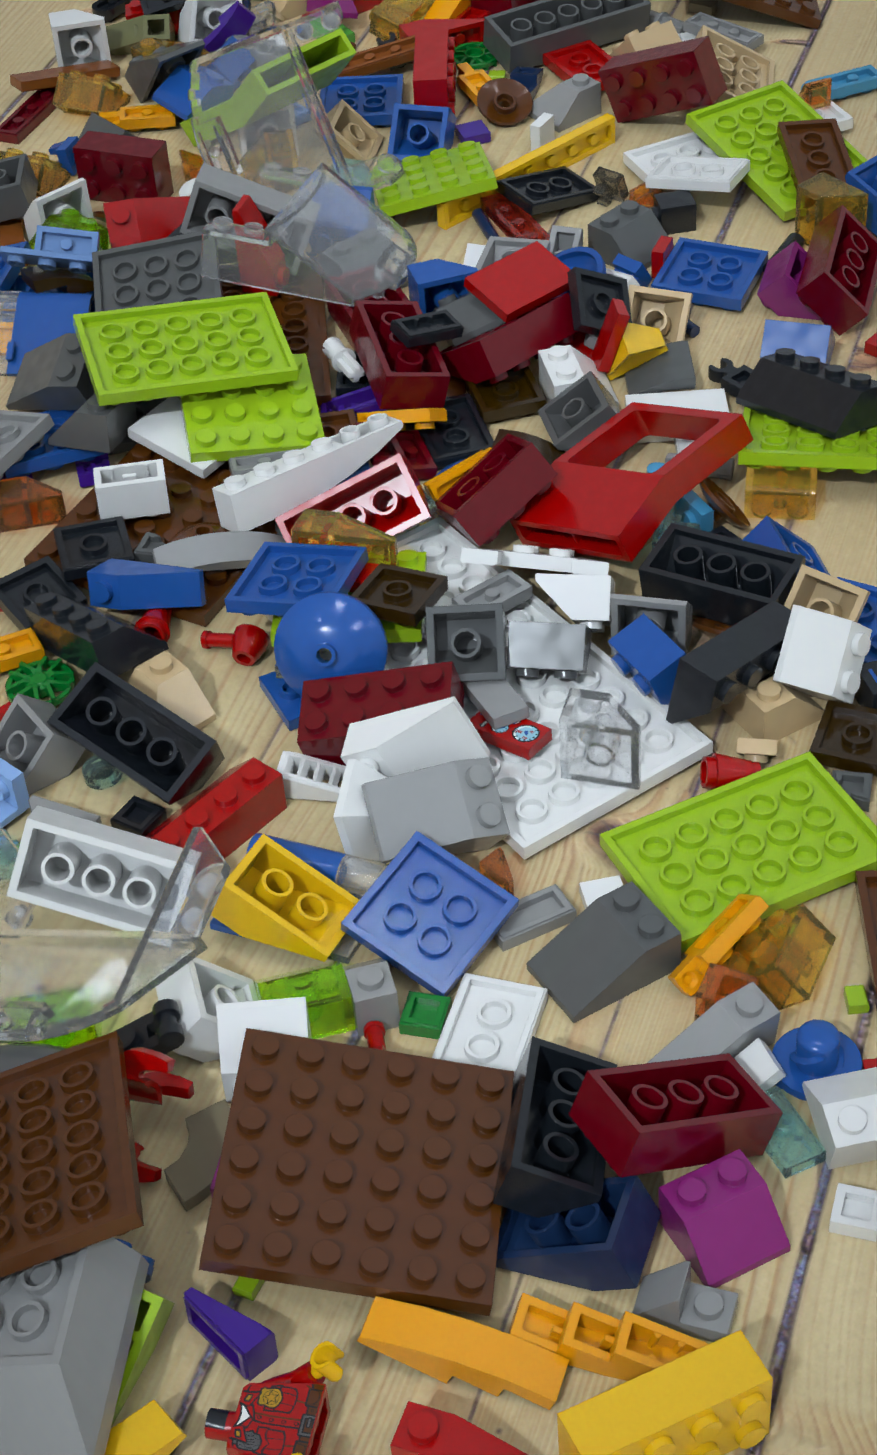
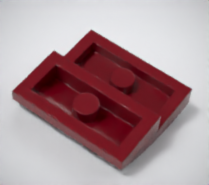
[355,422,437,479]

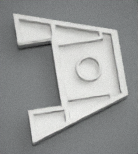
[460,544,609,575]

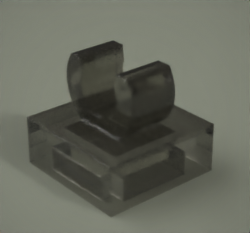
[593,166,629,207]

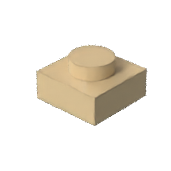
[736,737,777,763]

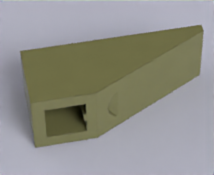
[106,14,175,55]

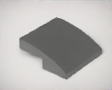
[624,340,696,395]

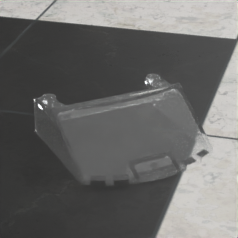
[188,1,405,203]
[201,162,417,307]
[0,827,231,1043]

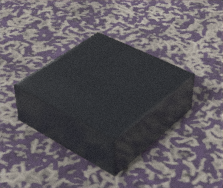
[110,796,167,837]

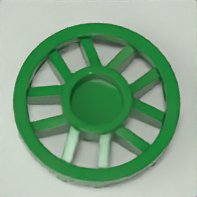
[454,42,498,71]
[5,656,76,706]

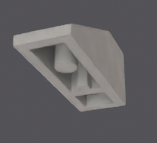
[647,982,781,1063]

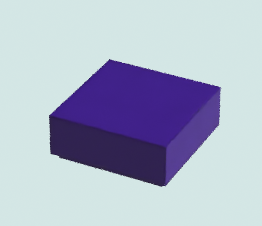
[455,120,491,144]

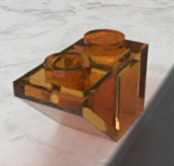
[0,476,67,533]

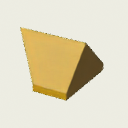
[607,322,668,381]

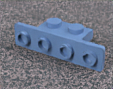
[0,225,100,274]

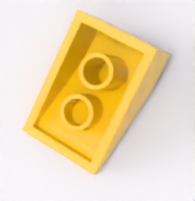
[207,833,359,962]

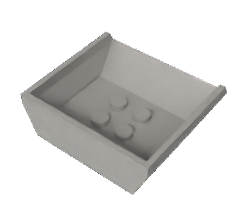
[0,1237,149,1455]

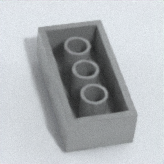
[180,163,320,275]

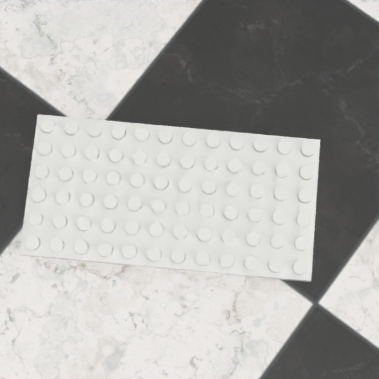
[265,517,713,860]

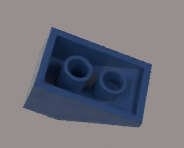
[496,1175,661,1291]

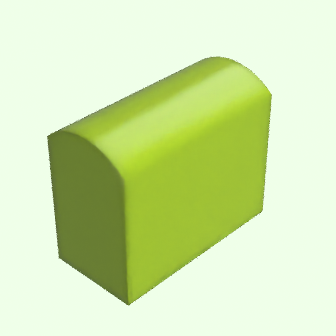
[489,70,506,80]
[843,985,870,1015]
[232,1276,265,1301]

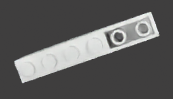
[212,413,403,531]

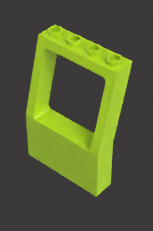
[180,28,357,147]

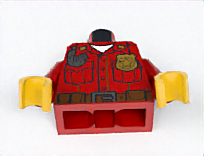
[204,1341,344,1455]

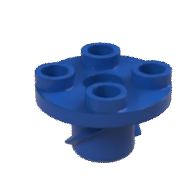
[772,1019,862,1101]

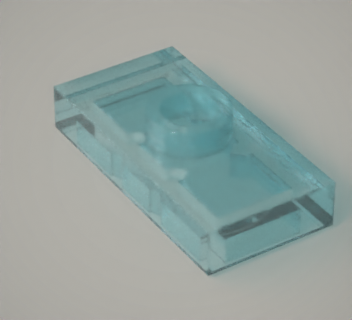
[764,1086,826,1179]

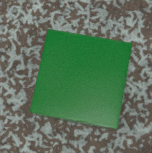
[399,991,452,1040]

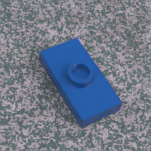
[259,670,302,731]

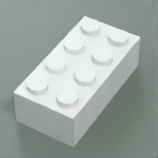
[6,805,198,944]

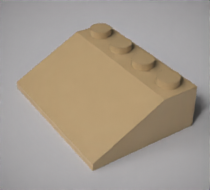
[687,25,775,113]

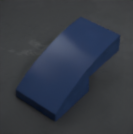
[510,66,543,100]

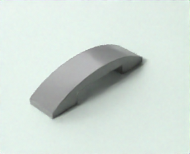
[152,531,286,571]

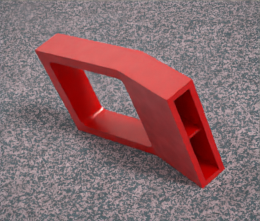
[509,402,754,562]

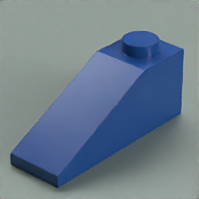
[87,558,206,610]

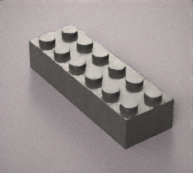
[483,0,651,74]

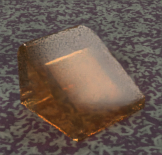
[799,77,832,109]
[179,149,210,181]
[629,182,665,208]
[479,847,514,895]

